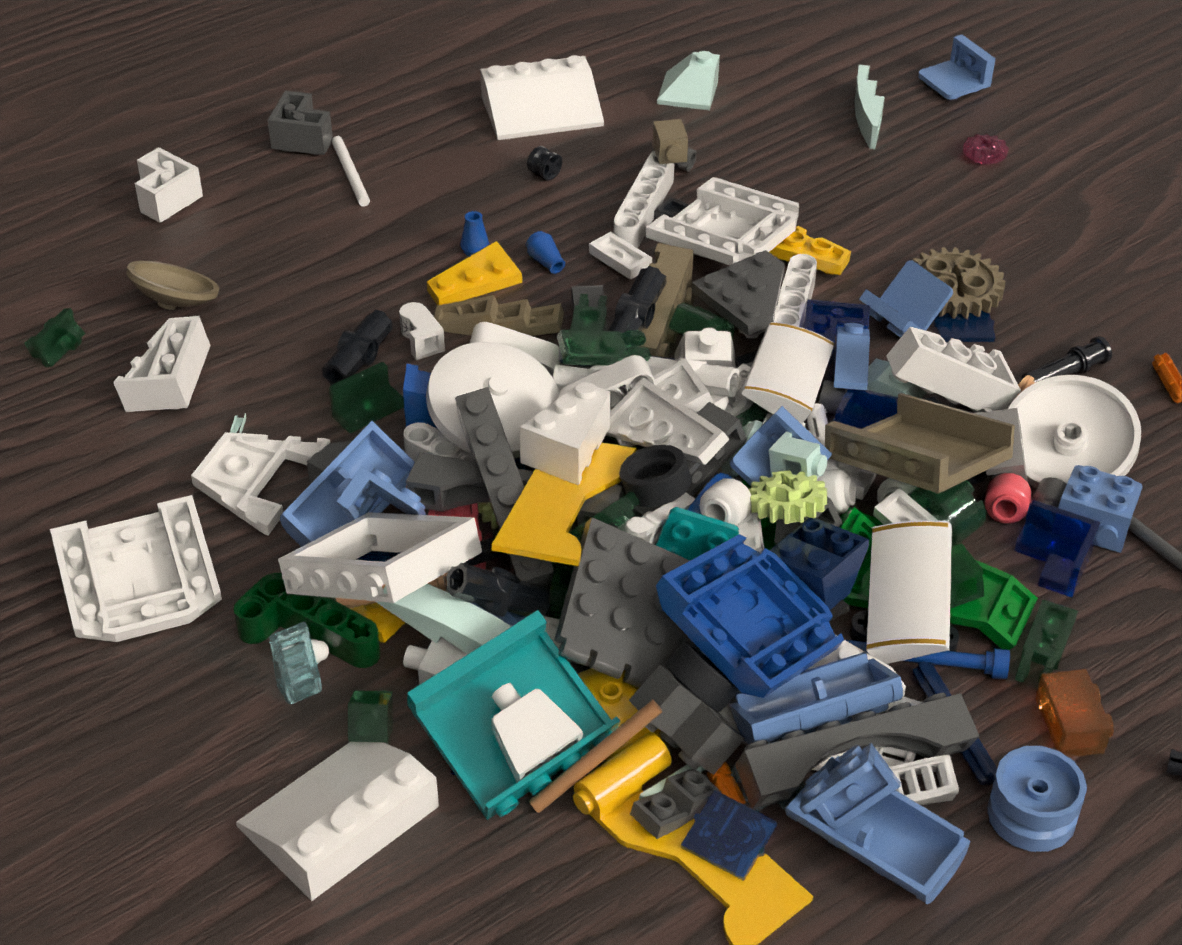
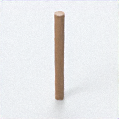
[529,699,663,813]

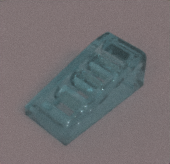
[269,622,322,704]

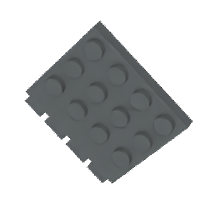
[554,518,700,688]

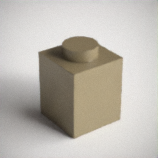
[652,119,688,164]

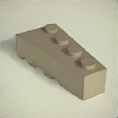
[630,243,695,358]

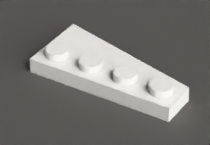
[606,377,729,465]

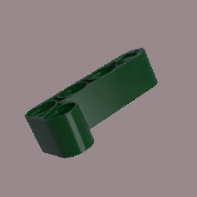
[233,573,381,668]

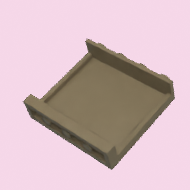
[825,393,1015,494]

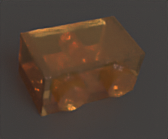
[1036,669,1114,757]

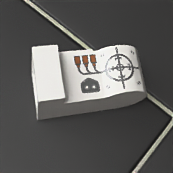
[399,302,445,361]

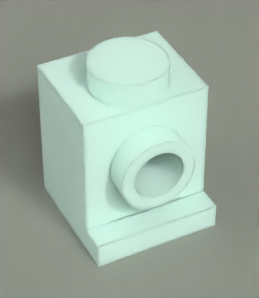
[769,432,827,478]

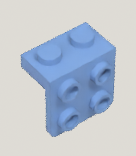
[918,35,995,100]
[859,260,953,337]
[730,406,832,486]
[1052,465,1143,553]
[336,466,426,521]
[799,743,901,830]

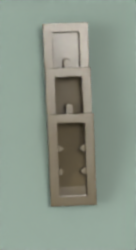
[434,295,564,336]

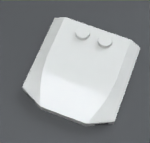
[646,177,799,265]
[50,495,222,642]

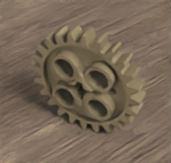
[912,247,1006,319]

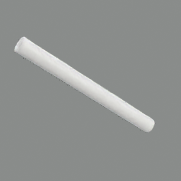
[332,136,370,207]

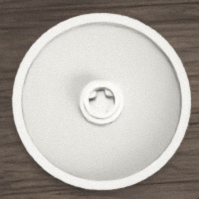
[426,342,559,458]
[1008,375,1141,488]

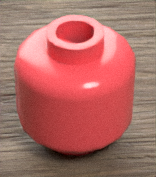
[984,473,1031,524]

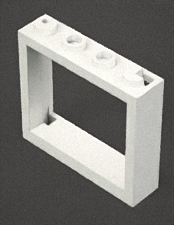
[278,512,482,603]

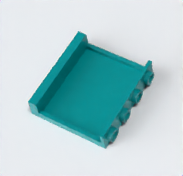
[407,610,620,820]

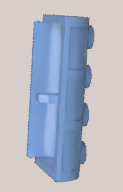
[280,421,415,547]
[729,652,903,745]
[786,756,970,904]

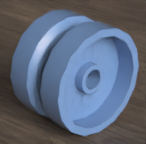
[987,746,1087,852]

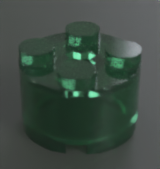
[907,480,986,550]

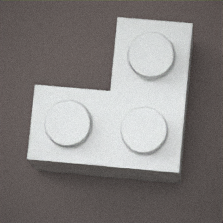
[135,147,203,223]

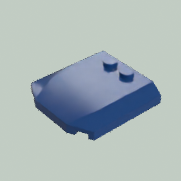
[656,534,844,698]

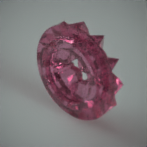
[963,133,1008,164]

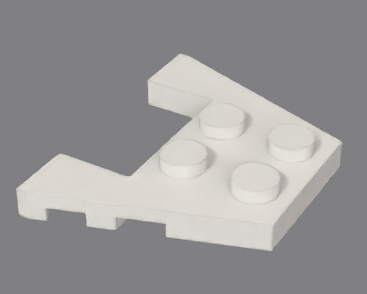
[191,432,330,536]

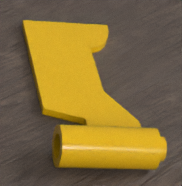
[492,442,638,566]
[573,733,813,945]

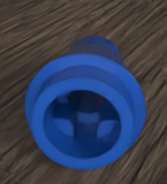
[460,211,490,257]
[526,231,565,274]

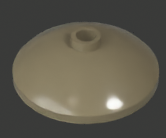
[126,261,219,310]

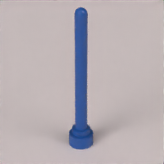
[846,640,1010,680]

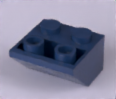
[769,518,869,611]

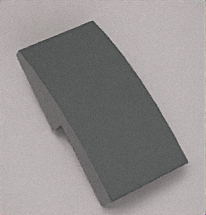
[630,768,721,839]

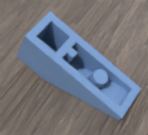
[833,323,870,390]

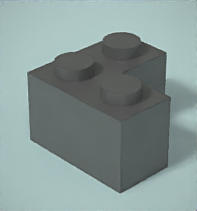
[268,91,333,155]
[629,665,744,775]

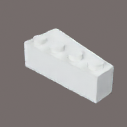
[886,327,1021,413]

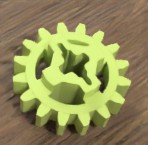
[748,470,827,524]

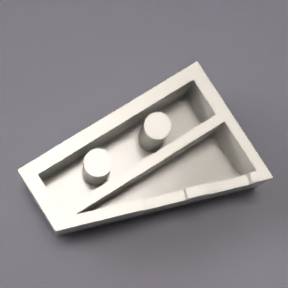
[113,316,210,412]
[520,381,610,486]

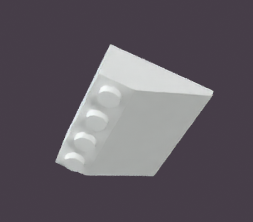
[480,55,604,140]
[236,733,439,901]

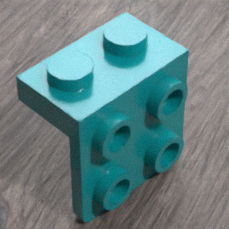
[655,507,739,561]

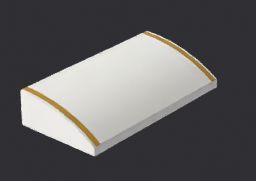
[741,322,835,424]
[866,520,952,664]

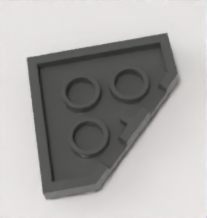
[692,250,785,336]

